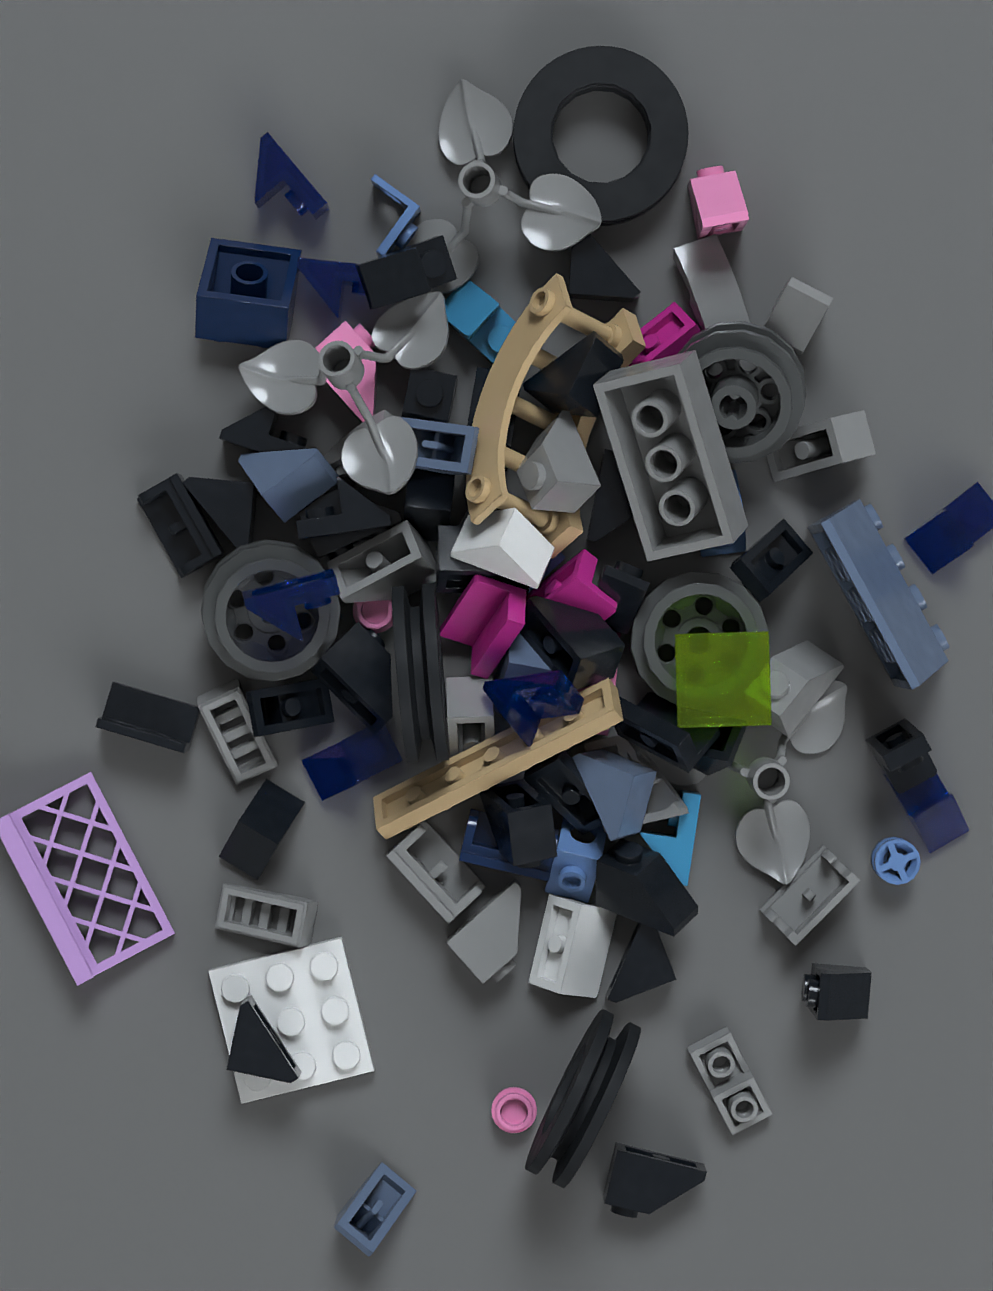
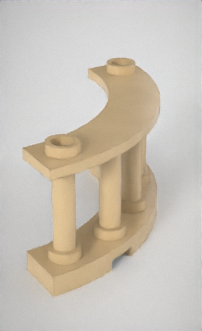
[465,273,646,559]

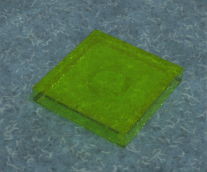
[674,631,772,728]

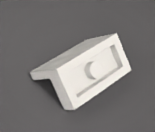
[528,894,617,998]

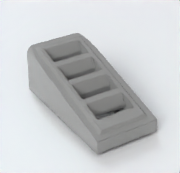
[197,679,278,785]
[215,883,318,948]

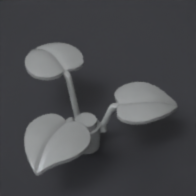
[406,79,602,294]
[239,291,449,495]
[645,680,847,885]

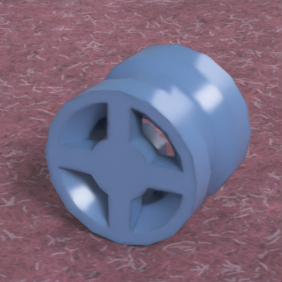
[871,836,921,885]

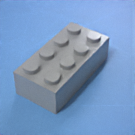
[593,350,748,562]

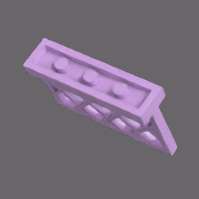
[0,772,175,986]

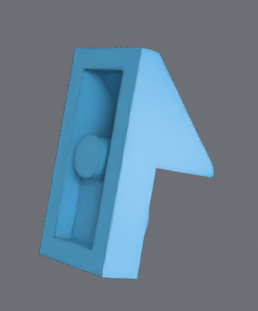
[445,280,516,364]
[639,790,701,886]

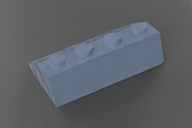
[807,499,950,690]

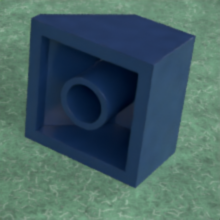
[195,238,302,348]

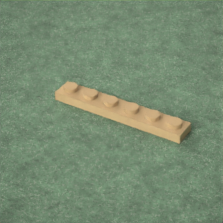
[373,678,623,840]

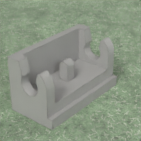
[386,820,486,924]
[759,845,861,946]

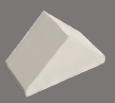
[450,508,555,589]

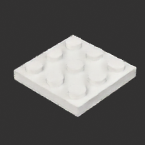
[208,937,375,1104]

